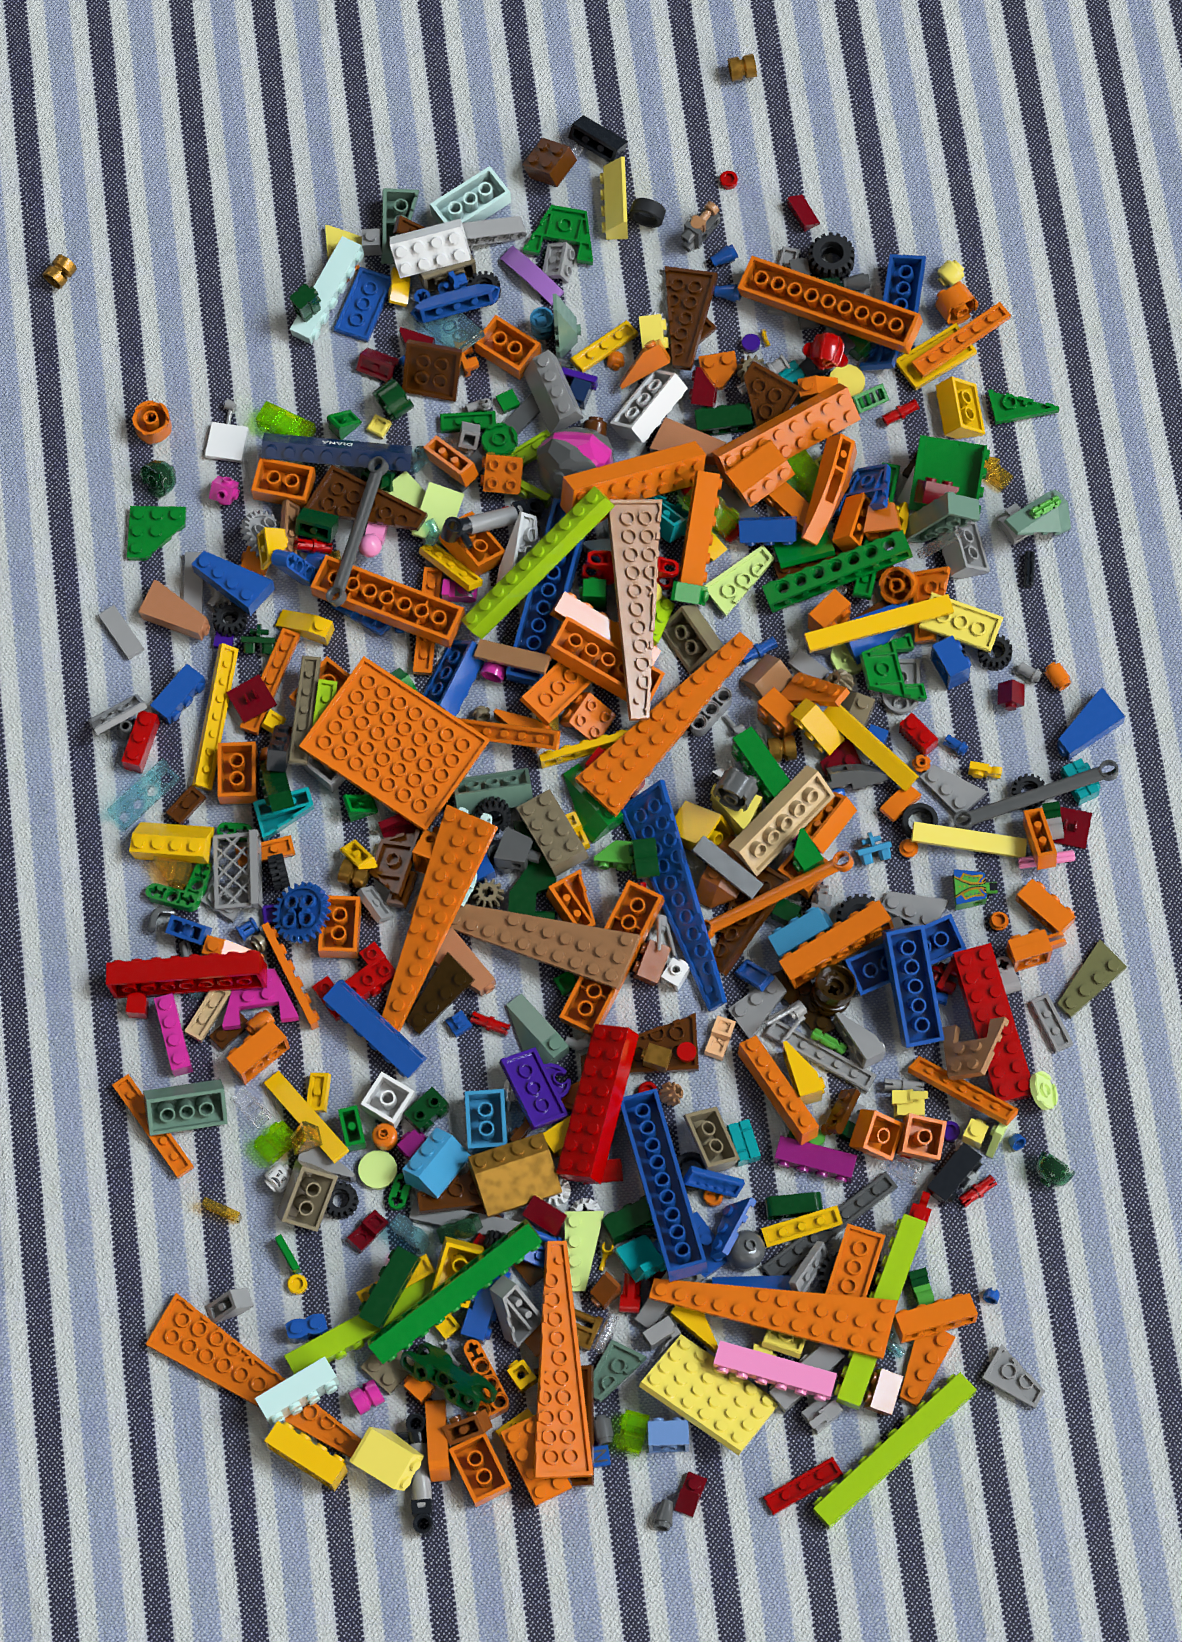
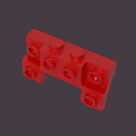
[312,941,396,1022]

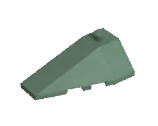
[553,294,581,360]
[1004,489,1071,535]
[506,993,570,1064]

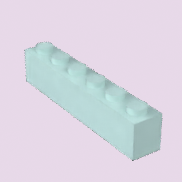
[290,236,364,345]

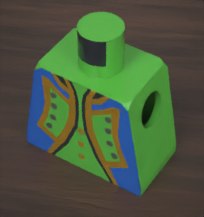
[952,869,998,910]

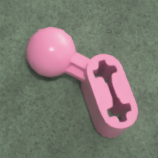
[359,523,388,558]

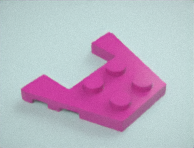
[222,968,299,1031]

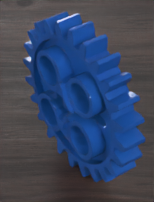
[272,881,331,944]

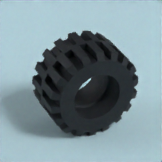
[808,232,855,283]

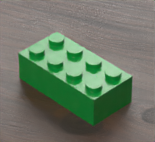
[731,726,791,805]

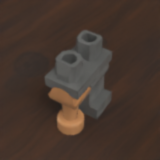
[681,201,720,252]

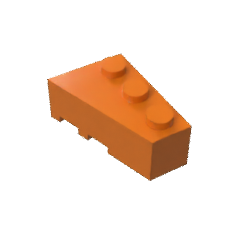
[546,869,596,927]

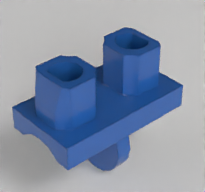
[438,271,468,294]

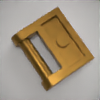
[574,1308,604,1351]

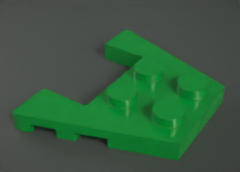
[523,205,593,265]
[860,633,927,702]

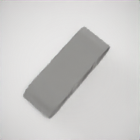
[690,687,732,737]

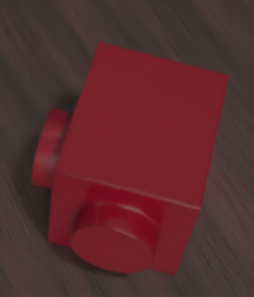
[997,679,1025,711]

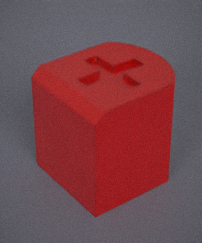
[126,992,149,1019]

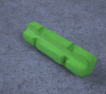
[1029,495,1061,519]
[810,1028,847,1055]

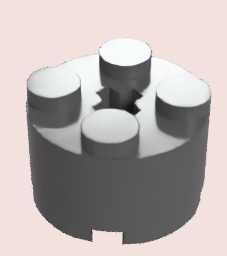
[713,767,758,812]

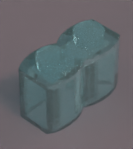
[390,1214,430,1254]

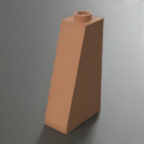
[650,417,726,465]
[138,580,210,641]
[433,927,496,996]

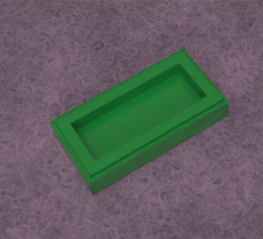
[275,1234,301,1274]

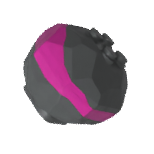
[536,427,615,500]

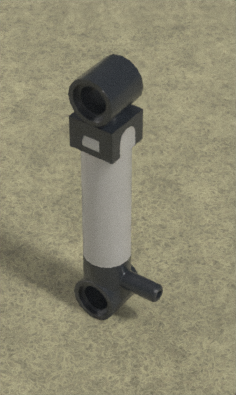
[440,497,545,549]
[395,1413,435,1537]

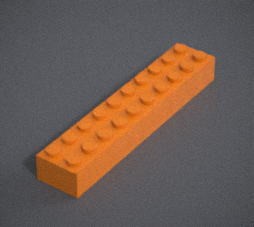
[737,256,923,355]

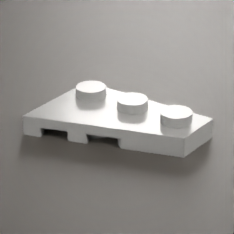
[919,764,987,819]
[882,891,949,925]
[728,975,787,1038]
[982,1344,1045,1409]

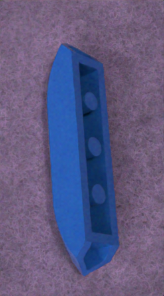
[410,284,500,323]

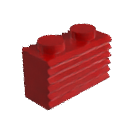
[899,713,938,756]

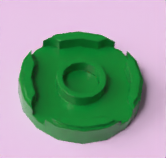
[481,423,518,456]

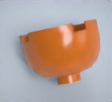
[879,566,917,604]

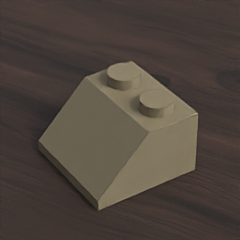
[837,692,875,732]

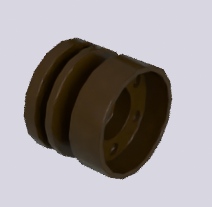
[810,964,857,1016]

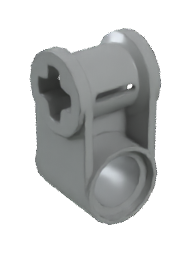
[996,956,1021,995]

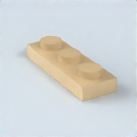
[184,990,231,1043]

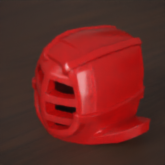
[802,332,848,370]

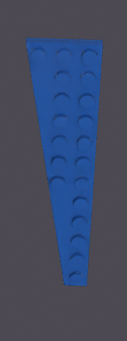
[621,780,727,1011]

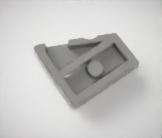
[201,885,249,923]

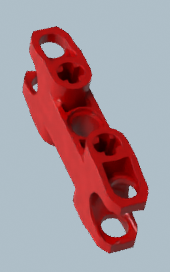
[581,550,679,590]

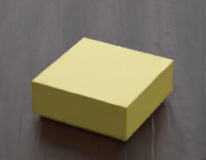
[366,414,392,439]

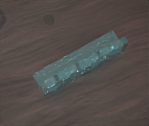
[107,758,181,831]

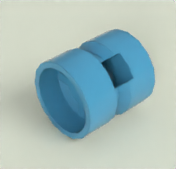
[530,307,555,340]

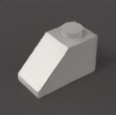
[206,1288,254,1324]

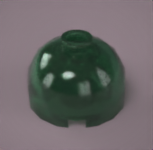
[140,460,176,498]
[1035,1150,1076,1187]

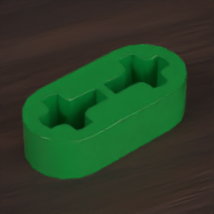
[217,822,253,843]
[388,1173,412,1211]

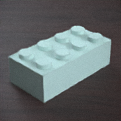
[430,166,511,224]
[255,1357,340,1426]

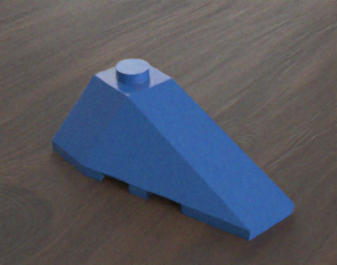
[844,602,908,665]

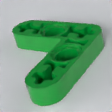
[145,862,214,912]

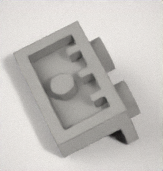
[542,242,575,283]

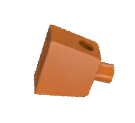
[864,497,902,541]
[412,827,439,874]

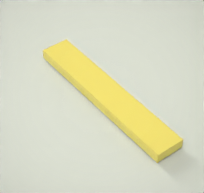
[911,822,1027,858]

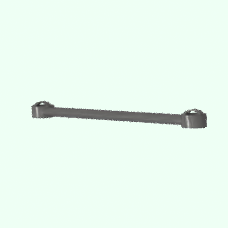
[326,456,389,607]
[954,760,1119,830]

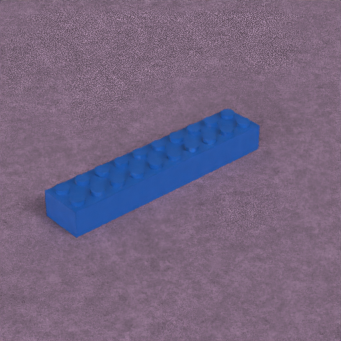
[506,498,586,686]
[620,1088,708,1282]

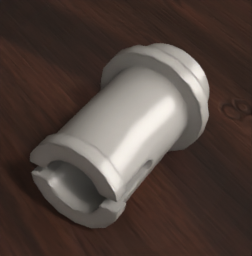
[1017,662,1043,683]

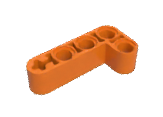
[464,1339,509,1420]
[425,1399,451,1482]

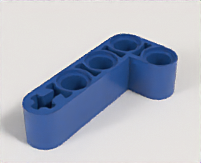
[271,549,329,587]

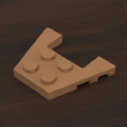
[942,1017,1009,1081]

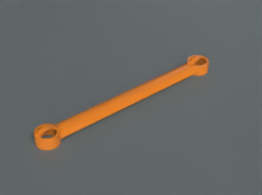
[704,851,854,939]

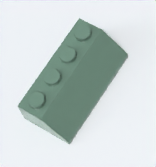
[454,768,533,815]
[143,1079,228,1136]

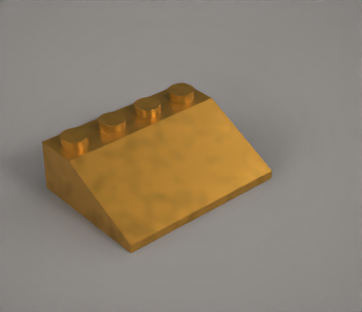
[468,1132,562,1218]

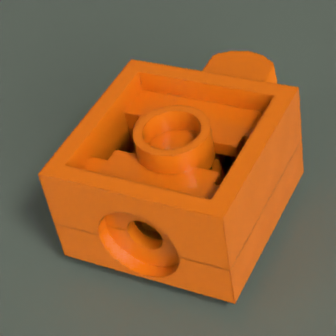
[1005,929,1067,972]

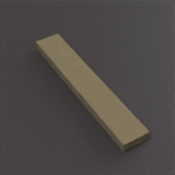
[288,656,321,766]

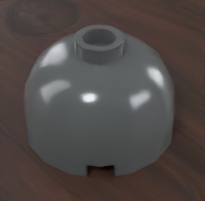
[725,1230,766,1271]

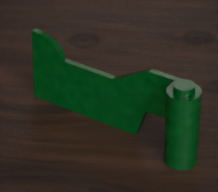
[508,821,557,920]

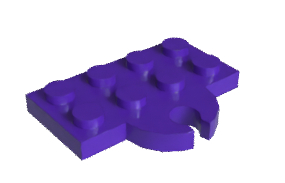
[499,1047,571,1130]

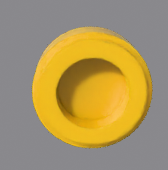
[287,1274,308,1295]

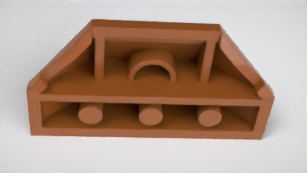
[696,834,751,909]

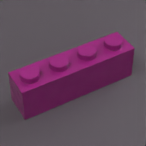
[774,1136,857,1183]

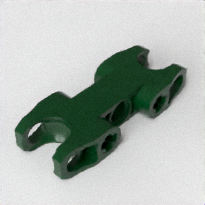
[400,1342,497,1412]

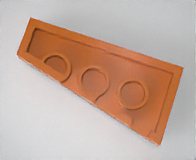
[913,566,951,645]
[781,672,850,707]
[899,1331,956,1407]

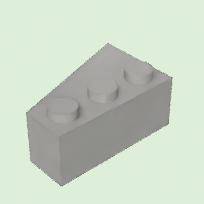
[489,1275,542,1348]

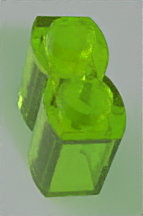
[253,1120,299,1166]
[613,1409,650,1457]

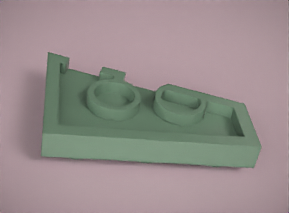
[594,1340,647,1402]

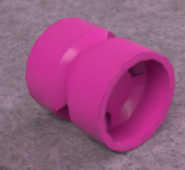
[480,662,508,683]
[348,1379,385,1415]

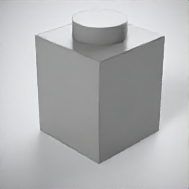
[362,229,381,256]
[458,421,480,450]

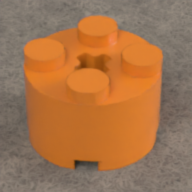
[935,281,978,325]
[132,400,172,444]

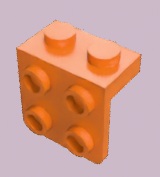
[480,452,523,495]
[559,692,615,741]

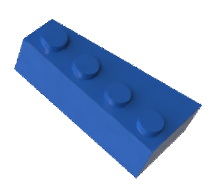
[192,551,275,616]
[460,1268,512,1345]

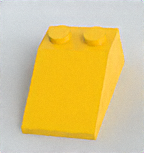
[782,1041,825,1105]
[431,1236,484,1309]

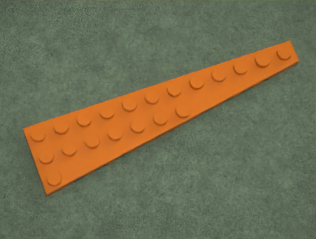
[575,632,753,818]
[382,805,498,1032]
[533,1241,593,1479]
[649,1278,898,1360]
[146,1293,362,1458]

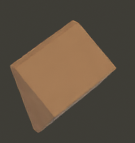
[740,654,793,699]

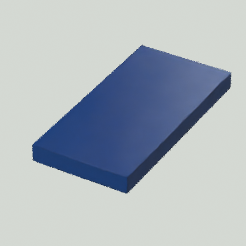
[334,267,391,343]

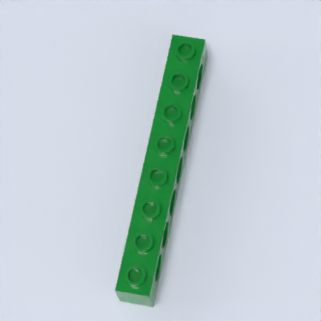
[762,530,913,613]

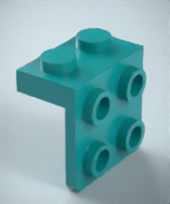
[615,1235,666,1283]

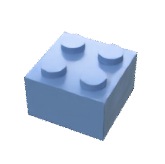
[648,1417,689,1453]

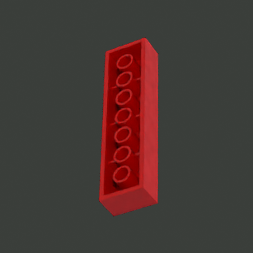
[951,943,1032,1103]
[106,950,267,999]
[556,1024,639,1185]

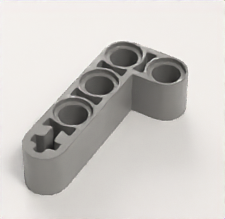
[462,216,527,252]

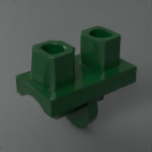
[361,468,395,492]
[241,624,277,654]

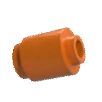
[1044,662,1072,691]
[245,1009,275,1036]

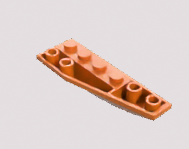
[801,433,857,546]

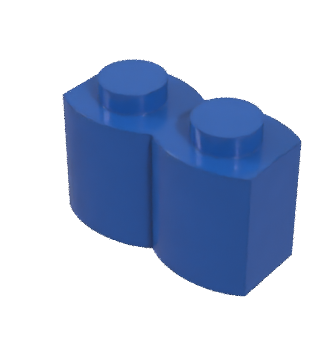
[285,1314,329,1344]

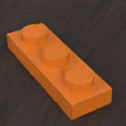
[235,835,296,868]

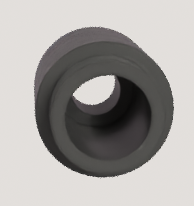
[593,1415,614,1446]

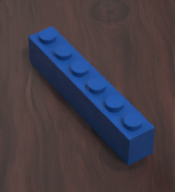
[322,979,428,1078]

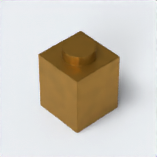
[641,1043,672,1073]

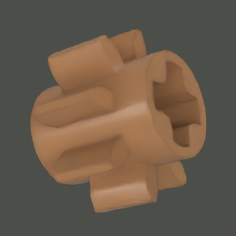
[659,1082,683,1106]

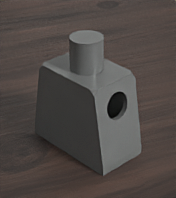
[494,827,542,871]

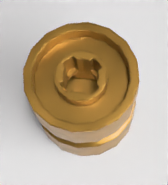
[728,54,757,81]
[42,254,77,289]
[767,735,797,762]
[337,858,371,889]

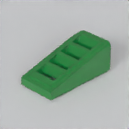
[851,383,889,414]

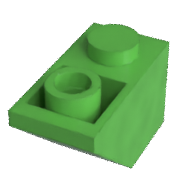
[594,840,633,871]

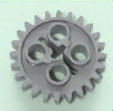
[240,510,281,557]

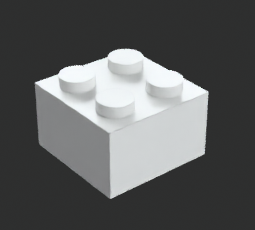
[361,1072,416,1129]

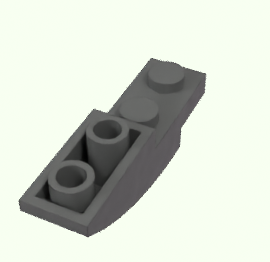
[822,764,890,790]

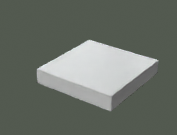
[205,422,249,463]

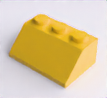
[935,376,985,439]

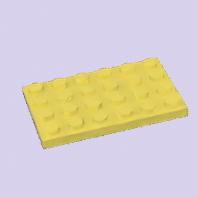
[639,1334,778,1456]

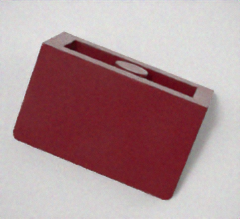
[356,348,400,381]
[378,814,418,838]
[522,1195,567,1236]

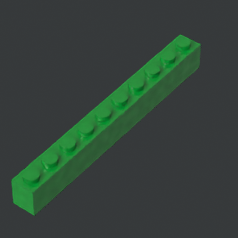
[367,1219,542,1364]

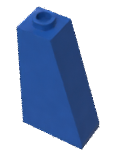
[1057,687,1125,760]

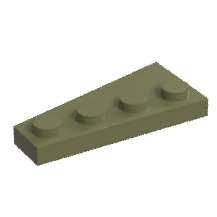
[1057,940,1127,1019]

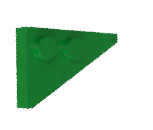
[987,389,1059,425]

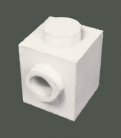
[661,958,690,992]

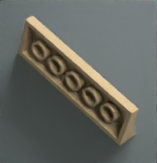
[728,765,835,877]

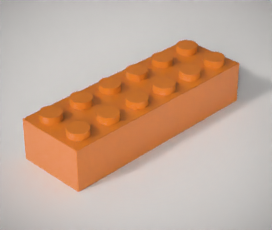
[545,616,665,702]
[779,900,894,989]

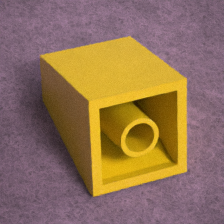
[675,800,735,853]

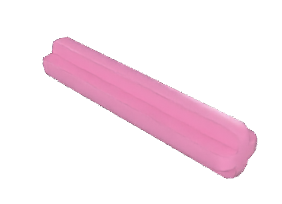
[1018,850,1075,869]

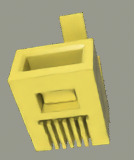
[892,1089,928,1119]

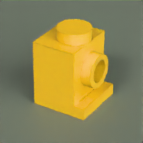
[507,1359,538,1394]

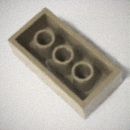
[516,789,589,877]

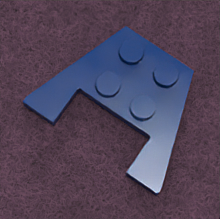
[833,463,891,517]

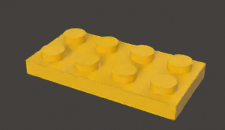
[896,323,977,391]

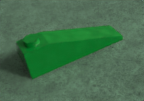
[563,763,624,844]

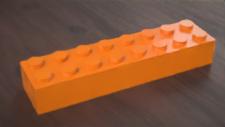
[711,383,861,489]
[560,441,706,514]
[310,555,465,648]
[559,880,665,1035]

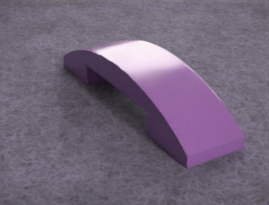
[500,245,564,306]

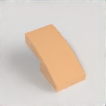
[704,1016,736,1061]

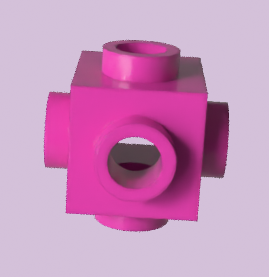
[209,476,240,505]

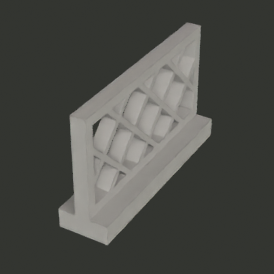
[213,829,263,911]

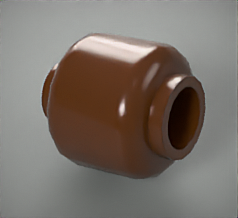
[583,416,607,436]

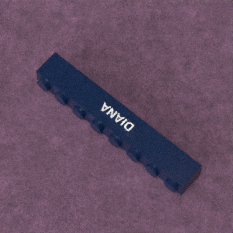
[261,433,412,472]

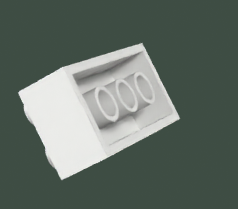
[390,219,471,278]
[609,370,688,443]

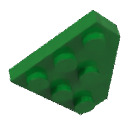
[127,506,187,561]

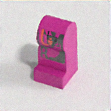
[441,579,478,603]

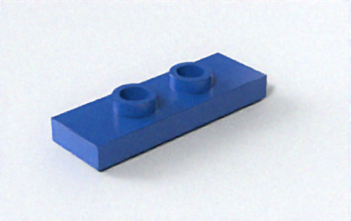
[683,1166,745,1198]

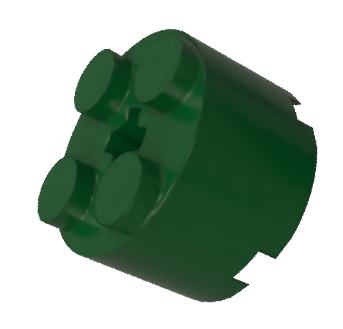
[372,378,414,422]

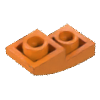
[879,786,922,822]

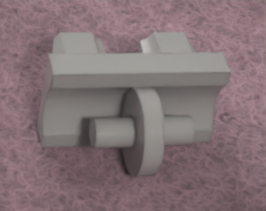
[811,884,832,914]

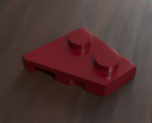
[820,737,862,776]

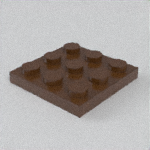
[402,339,462,402]

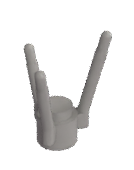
[646,915,676,957]
[765,1000,807,1044]

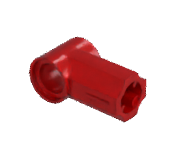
[619,1273,642,1314]

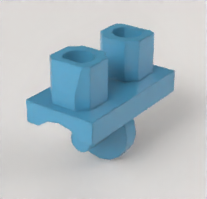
[855,832,892,865]

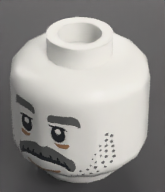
[264,1163,292,1193]

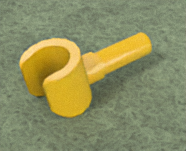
[599,1242,614,1271]

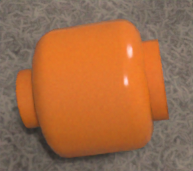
[372,1123,398,1151]

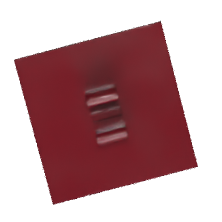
[226,674,277,723]
[1053,807,1092,849]

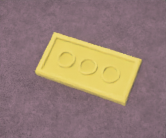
[919,592,1003,653]

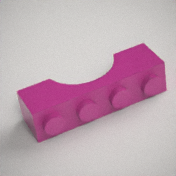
[154,993,193,1077]

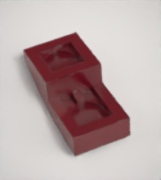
[346,1210,389,1254]

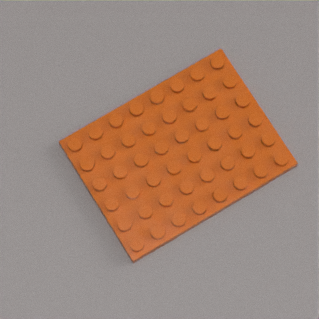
[299,656,490,831]

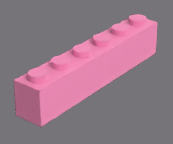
[713,1341,837,1402]

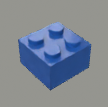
[930,635,972,690]

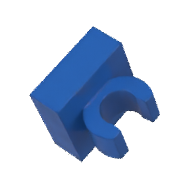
[445,1010,473,1038]

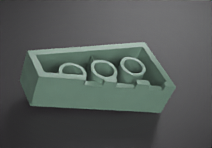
[381,188,419,264]
[905,492,980,543]

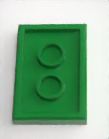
[772,529,835,568]

